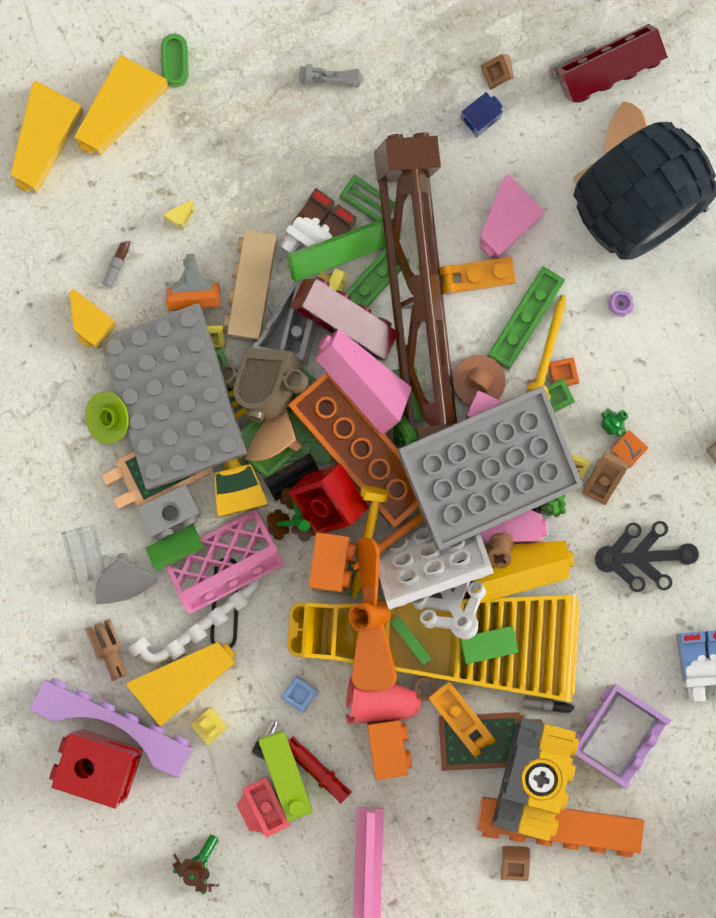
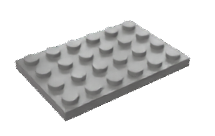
[101,303,248,490]
[396,386,583,551]

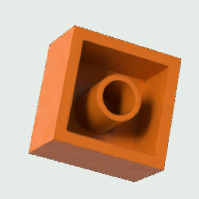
[367,719,413,780]

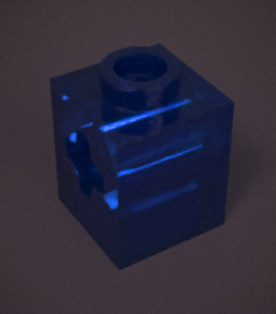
[460,92,503,138]

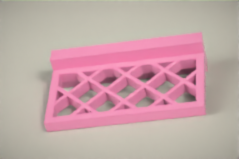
[166,509,285,615]
[353,807,384,918]

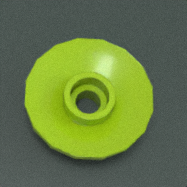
[85,391,129,444]

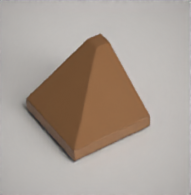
[480,54,513,90]

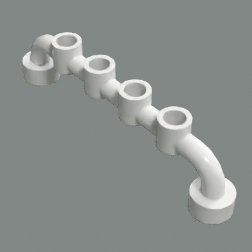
[127,579,259,664]

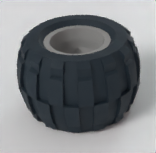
[573,122,716,260]

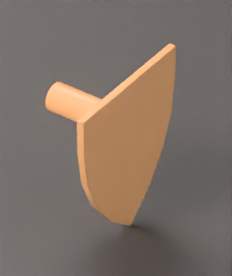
[605,101,647,154]
[245,408,301,461]

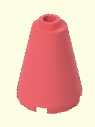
[345,677,421,724]

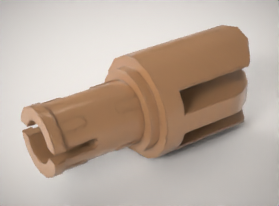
[85,618,128,681]

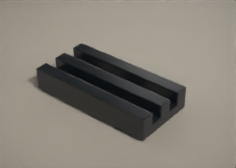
[263,454,319,501]

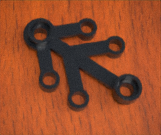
[594,521,699,592]

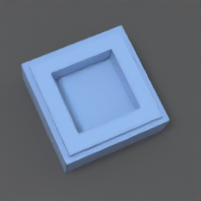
[281,675,318,713]

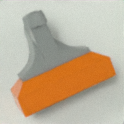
[166,254,221,311]

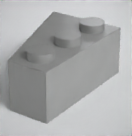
[252,279,318,365]

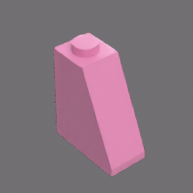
[479,174,545,259]
[480,510,548,543]

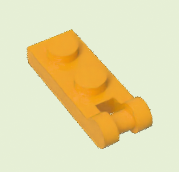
[439,256,516,295]
[428,681,496,758]

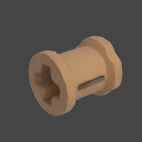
[488,532,514,568]

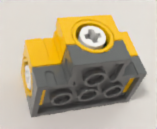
[491,718,579,841]

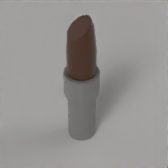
[102,241,130,288]

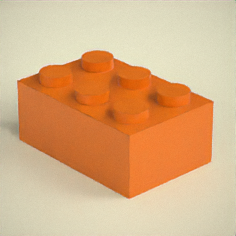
[309,533,356,595]

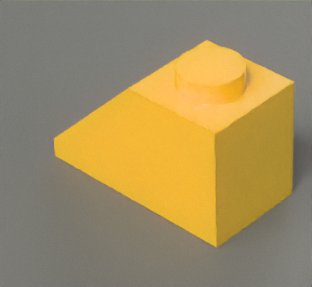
[69,288,117,349]

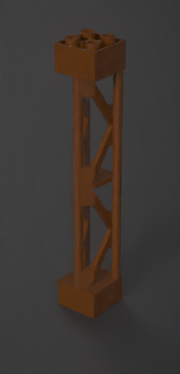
[374,132,457,441]

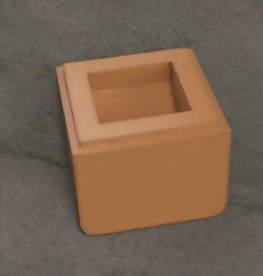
[501,846,530,881]

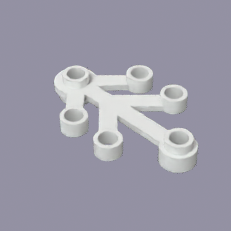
[411,569,486,640]

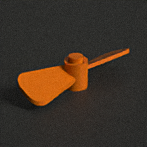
[349,537,397,691]

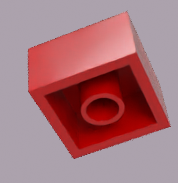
[288,463,369,533]

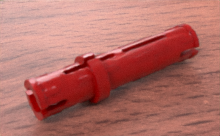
[288,736,352,804]

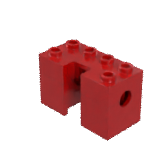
[49,729,143,809]

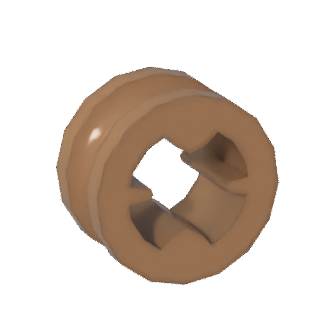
[414,676,438,701]

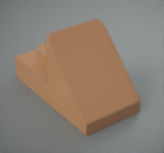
[582,451,629,505]

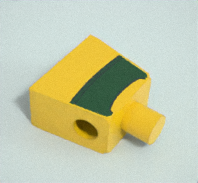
[214,458,269,518]

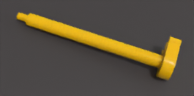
[526,295,566,400]
[351,484,389,599]

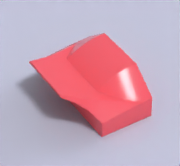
[236,776,291,838]

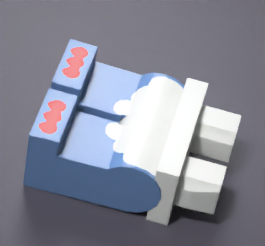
[676,630,716,702]

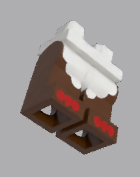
[281,188,357,254]

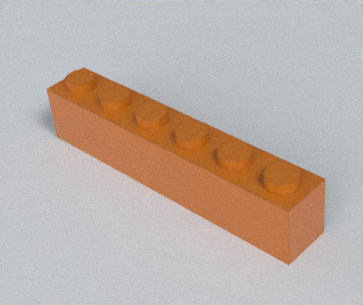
[477,796,645,857]

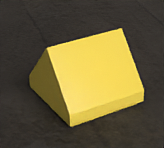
[207,325,225,348]

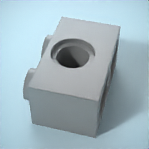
[137,484,201,540]

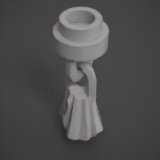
[299,64,364,87]

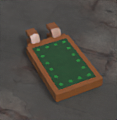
[439,712,542,771]

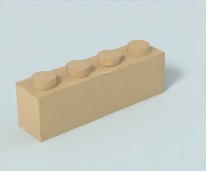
[224,230,277,342]

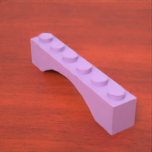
[30,678,193,778]

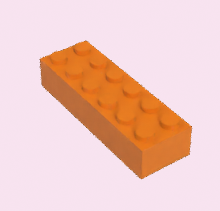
[288,372,419,528]

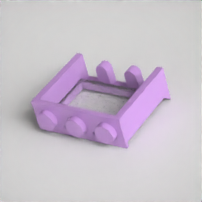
[575,684,671,789]

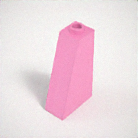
[316,329,412,434]

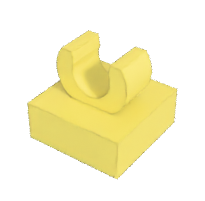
[318,268,348,291]
[190,707,228,745]

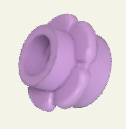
[608,291,634,317]

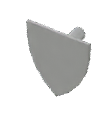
[95,553,158,604]

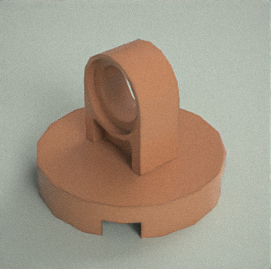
[453,355,506,406]

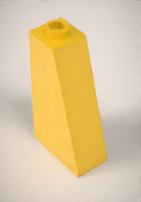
[74,55,169,155]
[10,80,84,193]
[472,540,574,603]
[126,642,236,727]

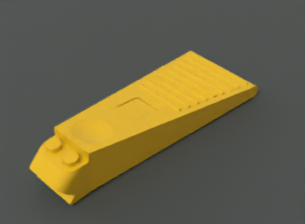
[287,595,580,702]

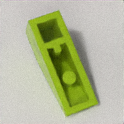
[258,729,314,822]

